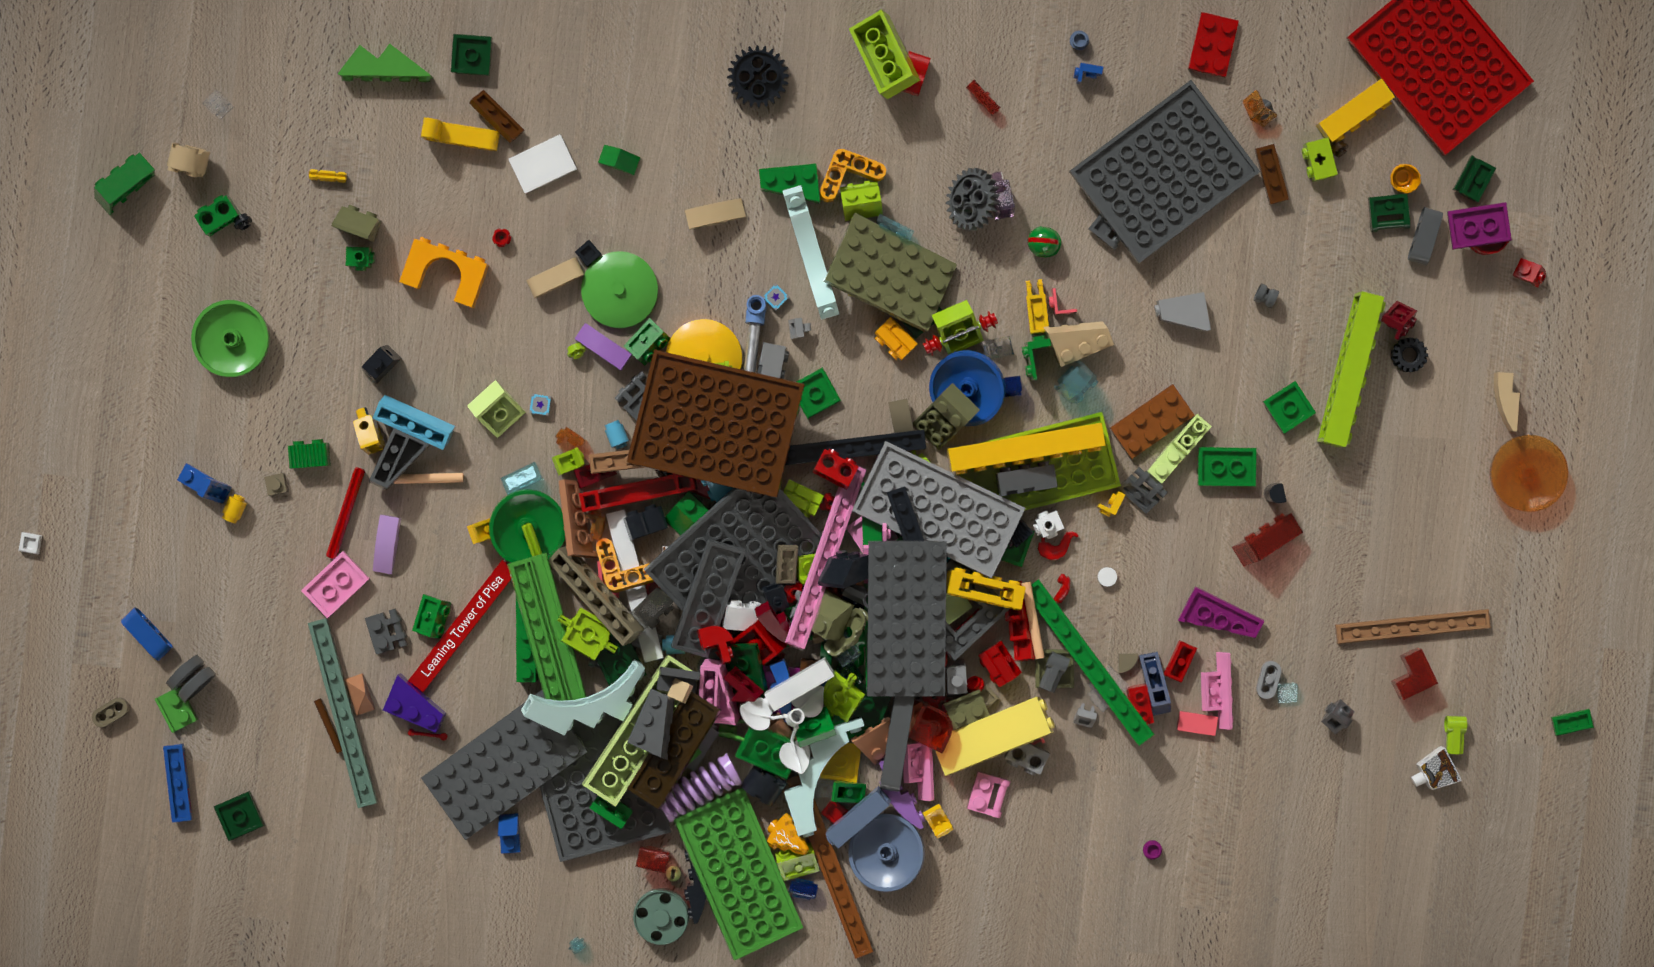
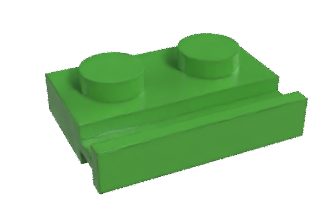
[155,687,198,733]

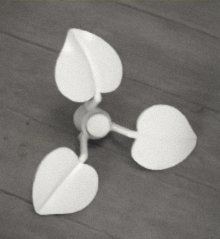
[740,686,824,774]

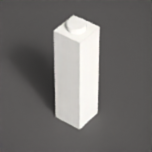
[764,657,835,711]

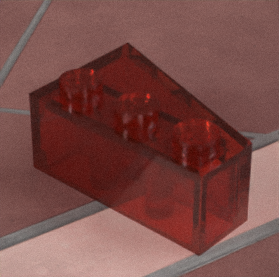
[1232,513,1303,567]

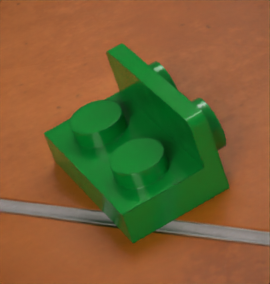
[624,318,671,366]
[412,594,451,639]
[590,796,633,829]

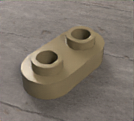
[92,697,129,727]

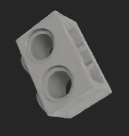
[1004,743,1050,776]

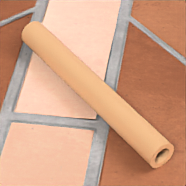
[393,473,464,484]
[1021,582,1045,659]

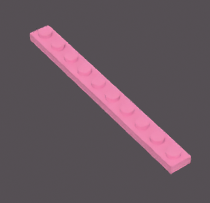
[785,467,866,649]

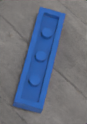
[163,744,193,823]

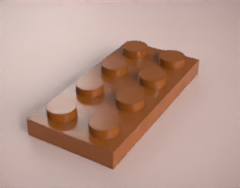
[1110,384,1195,459]

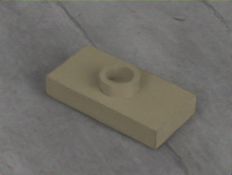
[776,545,798,584]

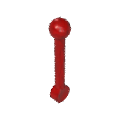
[408,729,448,741]

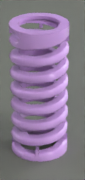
[662,753,743,822]

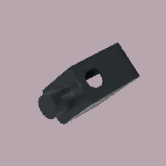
[361,345,401,384]

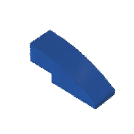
[770,658,792,722]

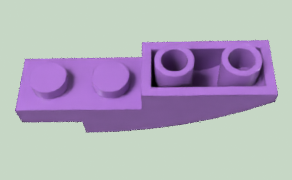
[879,759,925,829]

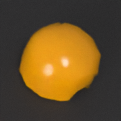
[1390,164,1421,194]

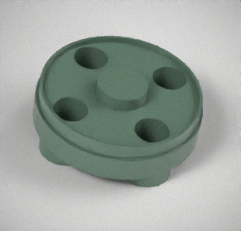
[633,888,689,945]

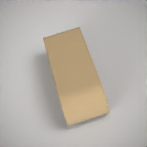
[526,257,585,298]

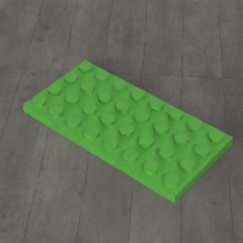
[674,787,803,961]

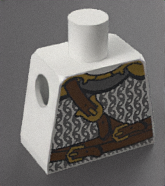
[1411,746,1461,790]

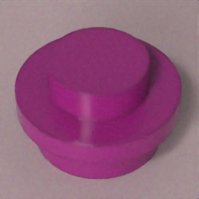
[1143,840,1162,860]

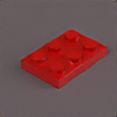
[1188,12,1239,78]

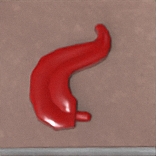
[1037,531,1079,560]

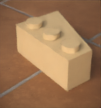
[1043,321,1114,367]

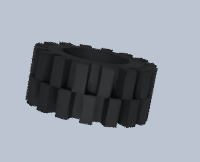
[1391,337,1428,372]

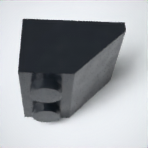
[818,550,868,589]

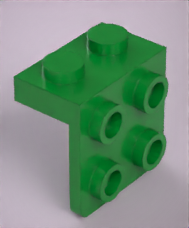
[1022,335,1051,381]

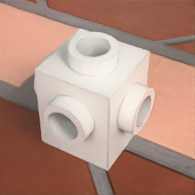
[1033,510,1064,539]

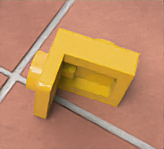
[923,804,954,838]

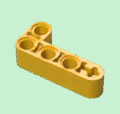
[421,117,500,151]

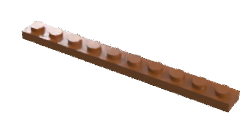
[787,775,873,959]

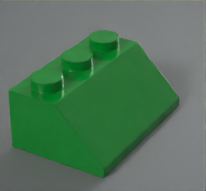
[665,491,709,535]

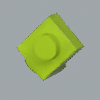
[552,447,585,476]

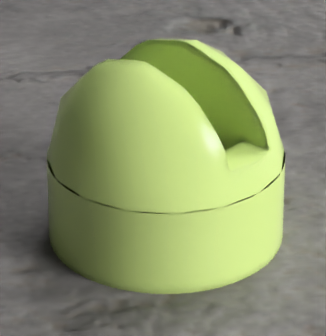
[666,866,681,882]

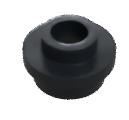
[233,213,252,230]

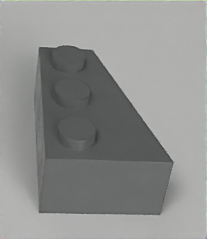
[369,428,429,490]
[996,461,1057,496]
[627,689,675,760]

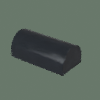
[1264,483,1287,503]

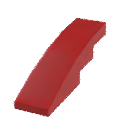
[1004,581,1035,662]

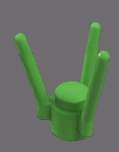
[718,719,745,743]

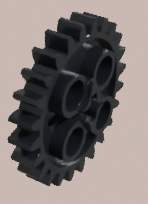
[727,45,789,109]

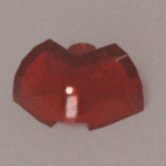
[908,702,953,754]

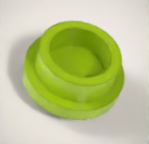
[567,343,586,359]

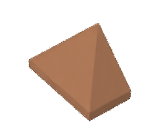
[344,673,375,716]

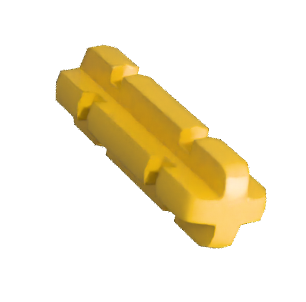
[309,169,347,183]

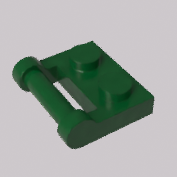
[1368,194,1410,232]

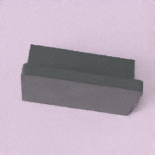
[657,667,700,693]

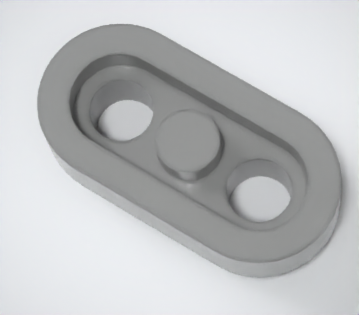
[1256,661,1281,699]

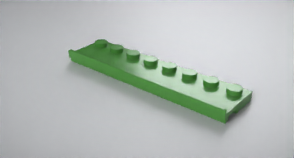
[507,553,586,701]

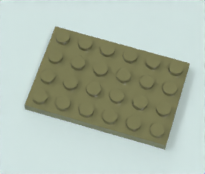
[823,213,957,333]

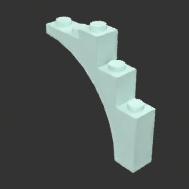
[521,659,645,736]

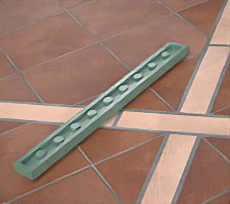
[308,618,378,808]

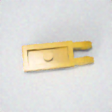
[1025,279,1049,334]

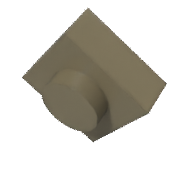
[264,473,288,496]

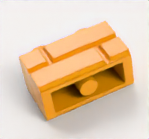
[874,317,918,360]

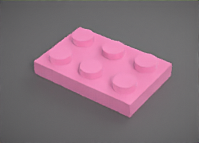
[301,551,370,618]

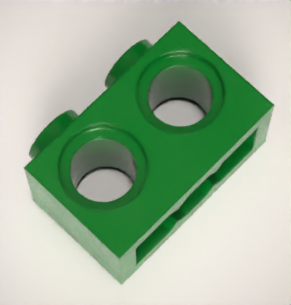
[194,195,241,237]

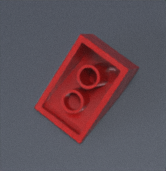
[715,620,787,665]

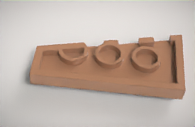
[559,479,598,558]
[851,700,932,765]

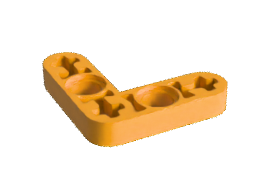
[819,149,886,202]
[596,538,655,593]

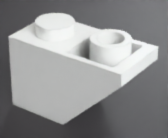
[722,600,761,631]

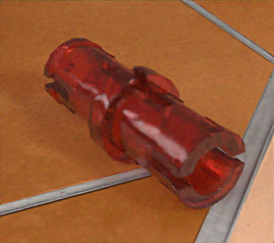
[966,80,1001,116]

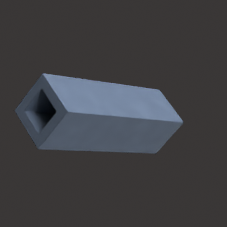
[825,786,891,848]

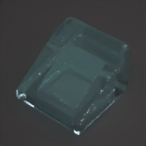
[1277,683,1298,703]

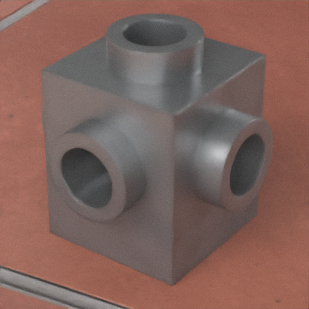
[1321,699,1355,734]

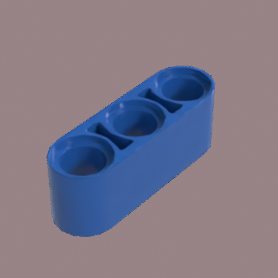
[121,607,173,661]

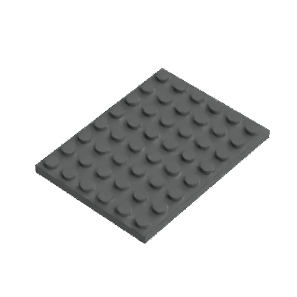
[1069,80,1261,264]
[644,488,822,647]
[540,693,672,862]

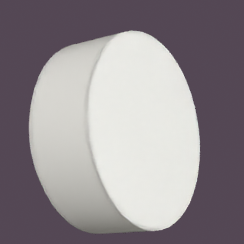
[1097,567,1117,587]

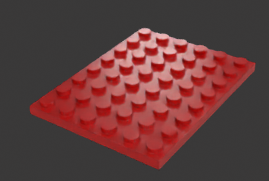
[1346,0,1534,156]

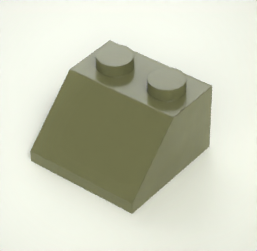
[331,205,381,242]

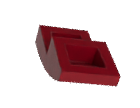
[573,464,617,488]

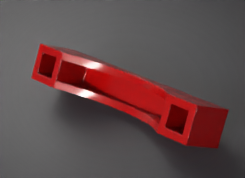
[579,474,698,512]

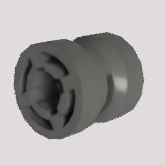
[1254,283,1279,308]

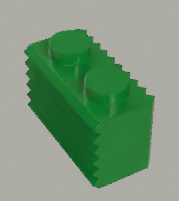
[288,439,331,469]

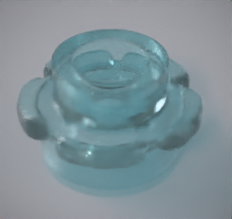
[568,937,586,954]

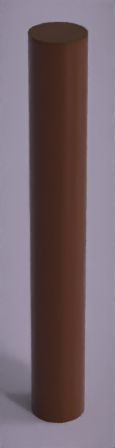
[314,698,342,754]

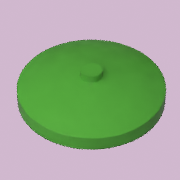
[581,251,658,328]
[191,300,270,377]

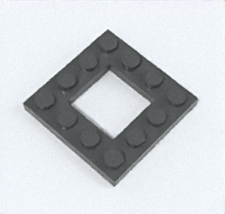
[945,558,1009,661]

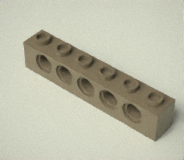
[549,546,645,646]

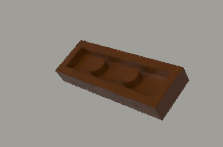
[469,90,524,143]
[1254,144,1289,205]

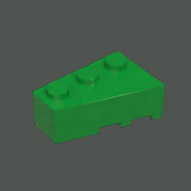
[94,152,155,216]
[759,164,820,204]

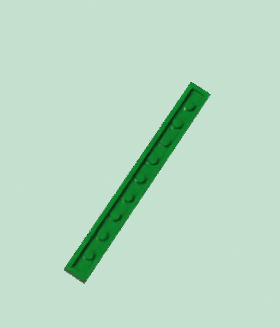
[1032,579,1155,746]

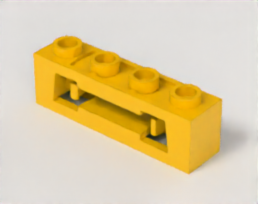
[946,568,1026,610]

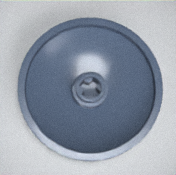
[848,814,925,892]

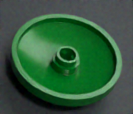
[489,489,565,563]

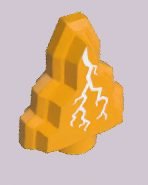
[767,813,809,855]

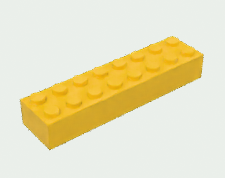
[947,423,1106,475]

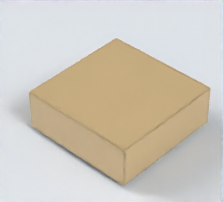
[667,678,693,703]

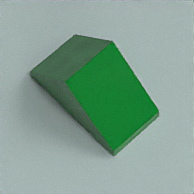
[598,145,641,175]

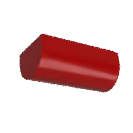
[1164,640,1198,683]

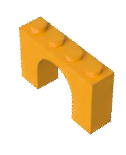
[399,237,489,308]

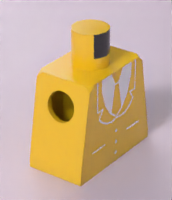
[353,407,385,455]

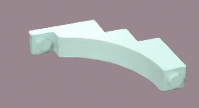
[782,185,839,320]
[784,717,864,838]

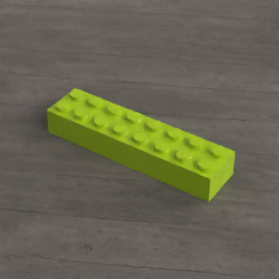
[1317,291,1386,448]

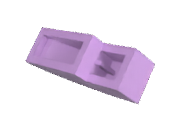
[373,515,401,574]

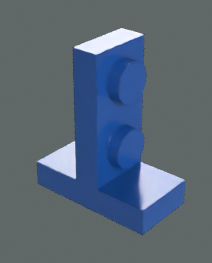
[177,463,232,504]

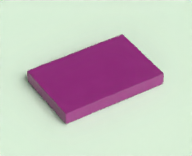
[1447,202,1512,250]

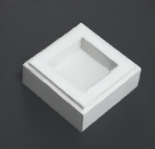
[19,532,42,554]

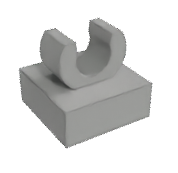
[788,318,811,339]
[1073,703,1097,728]

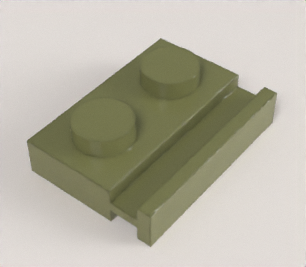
[944,690,990,730]

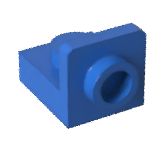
[1073,63,1103,84]

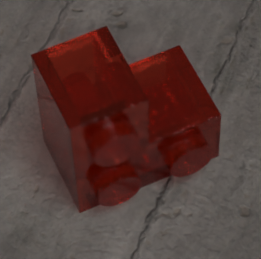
[1391,647,1438,700]

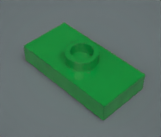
[1551,709,1594,736]

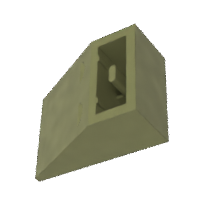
[912,383,980,450]

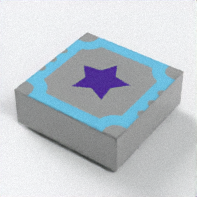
[763,283,789,311]
[529,394,552,416]

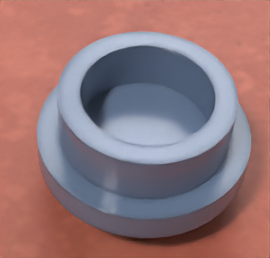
[1070,31,1089,50]

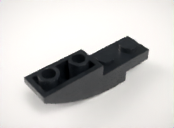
[684,850,706,924]

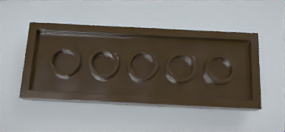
[627,691,721,810]

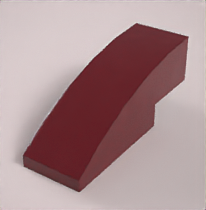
[754,601,804,651]

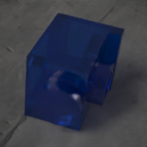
[1004,376,1022,397]

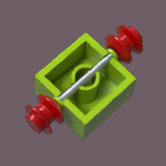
[923,300,998,356]

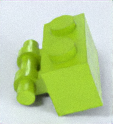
[840,180,883,221]

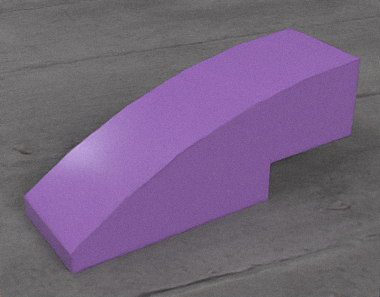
[575,323,632,371]

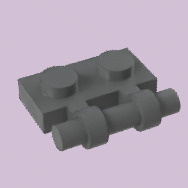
[615,371,646,421]
[1118,467,1168,514]
[365,608,407,654]

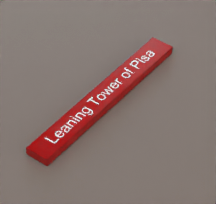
[408,560,511,692]

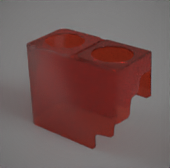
[635,846,670,874]

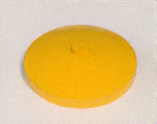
[666,319,742,369]

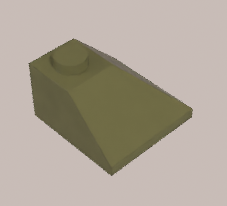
[812,589,854,640]

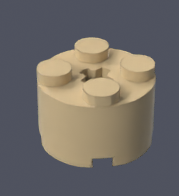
[167,143,210,178]

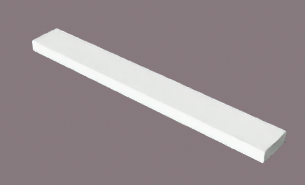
[606,510,664,663]

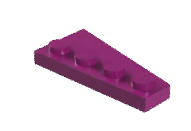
[1178,586,1264,638]

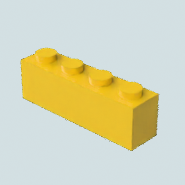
[1316,78,1395,143]

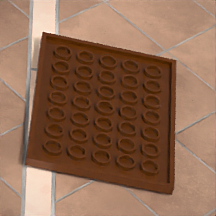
[627,350,805,498]

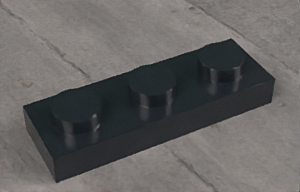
[887,486,924,541]

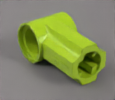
[1444,716,1467,754]

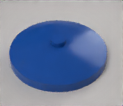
[929,350,1006,427]

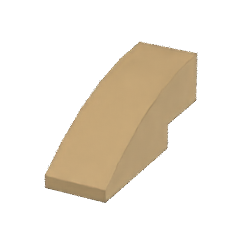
[685,198,746,230]
[1494,372,1520,432]

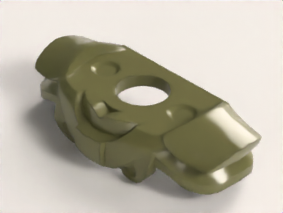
[824,608,868,658]

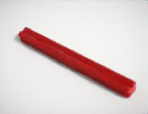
[326,467,365,559]

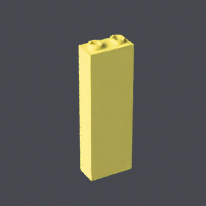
[931,697,1055,776]

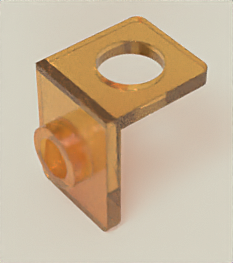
[1243,90,1277,127]

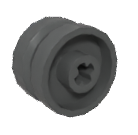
[166,654,216,703]

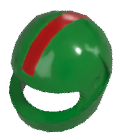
[1027,226,1061,258]

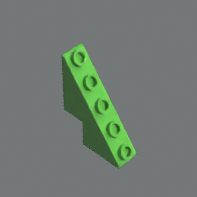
[338,44,433,82]

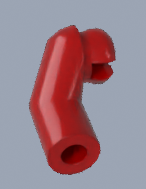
[1054,574,1071,603]

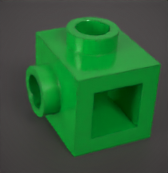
[345,246,375,271]

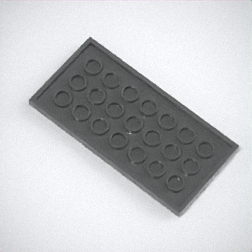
[867,541,947,696]
[421,690,588,840]

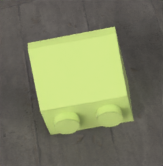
[467,380,526,438]

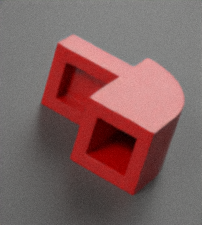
[697,626,733,665]

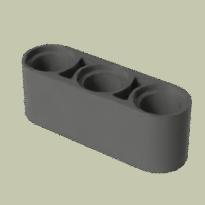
[1408,207,1443,266]

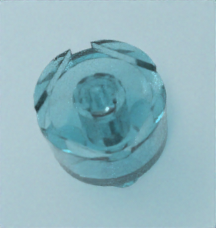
[1053,360,1098,404]

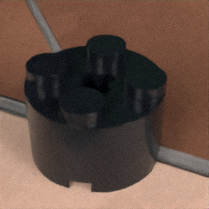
[741,765,787,807]

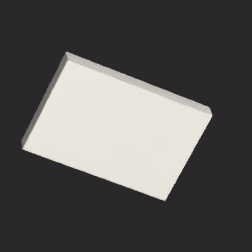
[509,135,577,194]

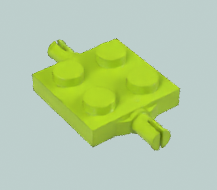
[557,607,618,660]
[823,671,865,722]

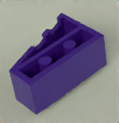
[383,673,446,733]

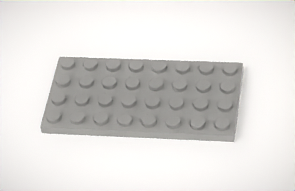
[852,441,1025,578]

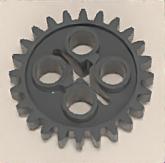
[946,168,1000,231]

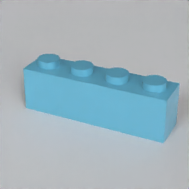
[373,395,455,450]

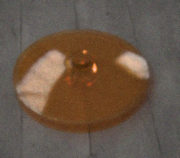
[1490,435,1568,512]

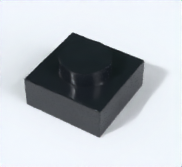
[575,240,602,267]

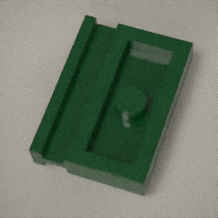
[1452,155,1496,203]

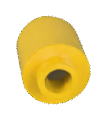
[222,494,247,524]

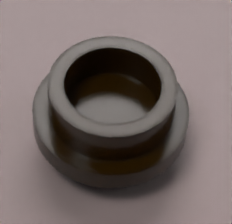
[1331,140,1348,157]

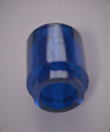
[789,878,818,900]

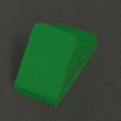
[831,780,866,803]

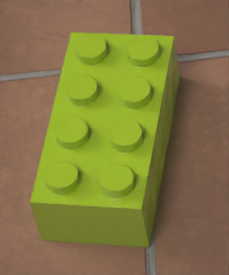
[849,9,920,100]

